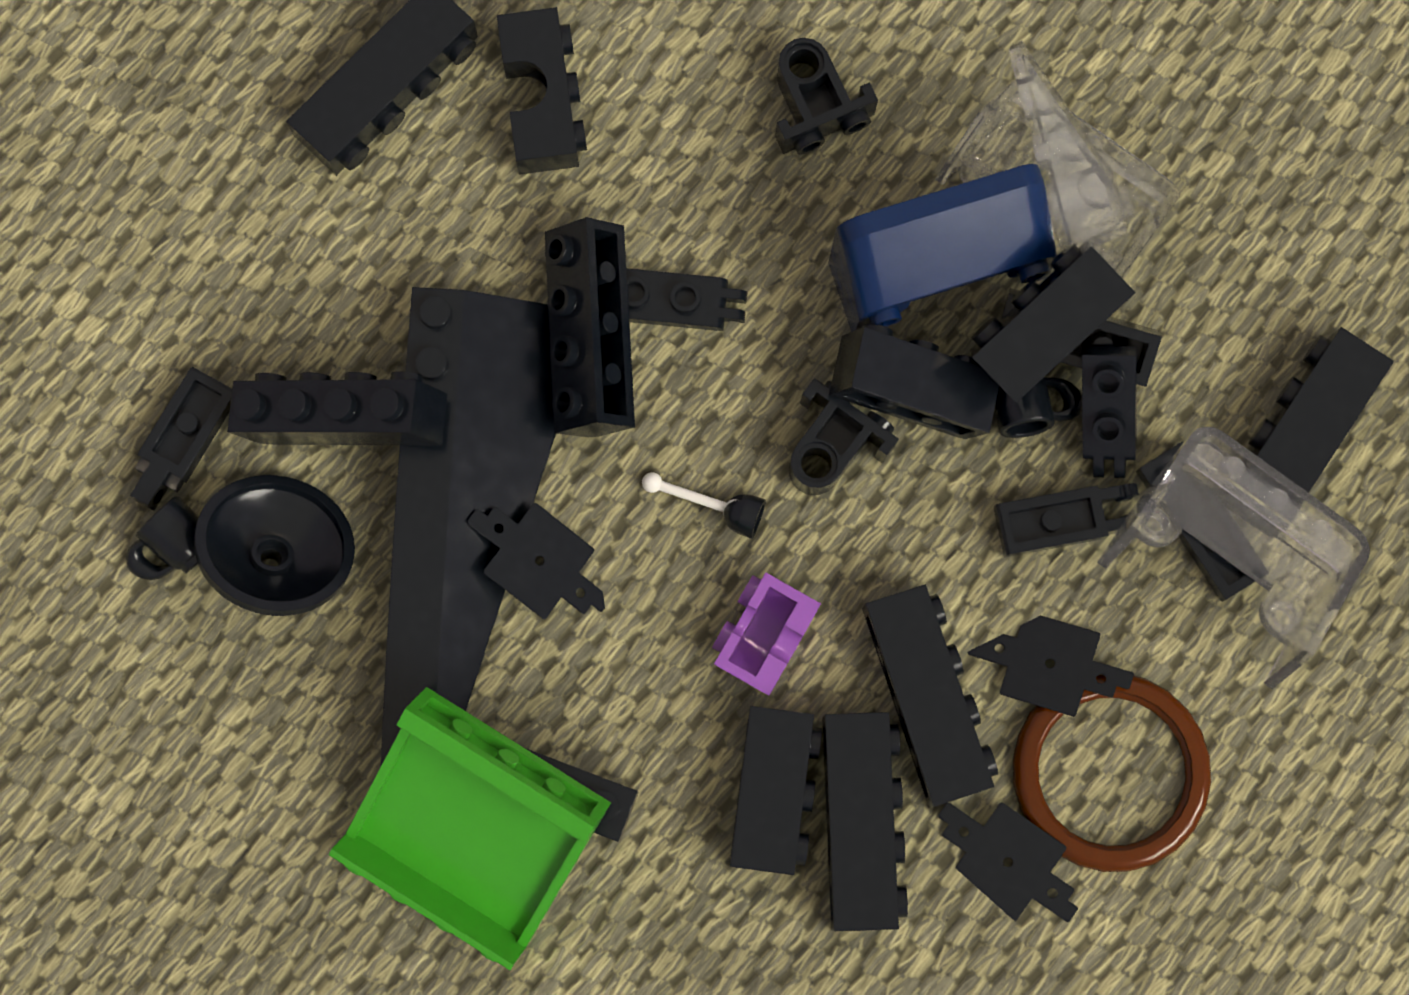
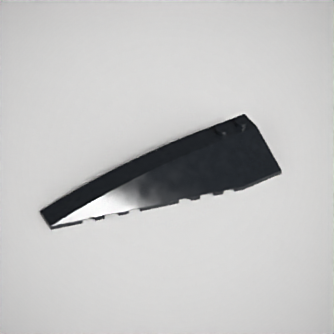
[380,287,556,767]

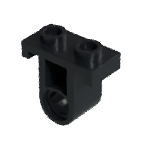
[775,38,878,155]
[789,378,899,495]

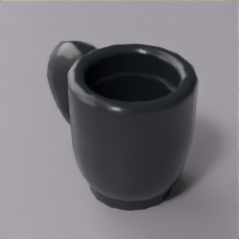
[995,377,1082,438]
[126,496,199,580]

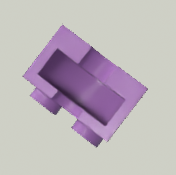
[712,572,821,696]

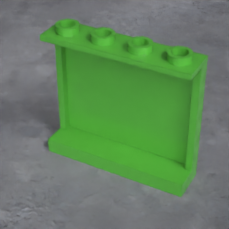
[329,687,611,970]

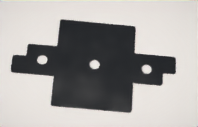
[467,503,605,619]
[967,615,1134,717]
[939,802,1078,922]

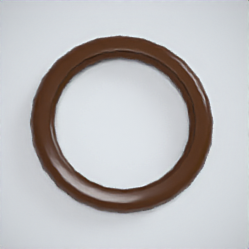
[1012,674,1211,872]

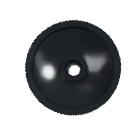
[194,475,355,616]

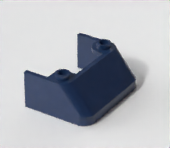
[828,164,1057,332]

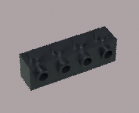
[545,217,635,437]
[227,371,447,446]

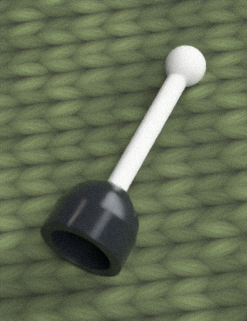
[642,472,766,539]

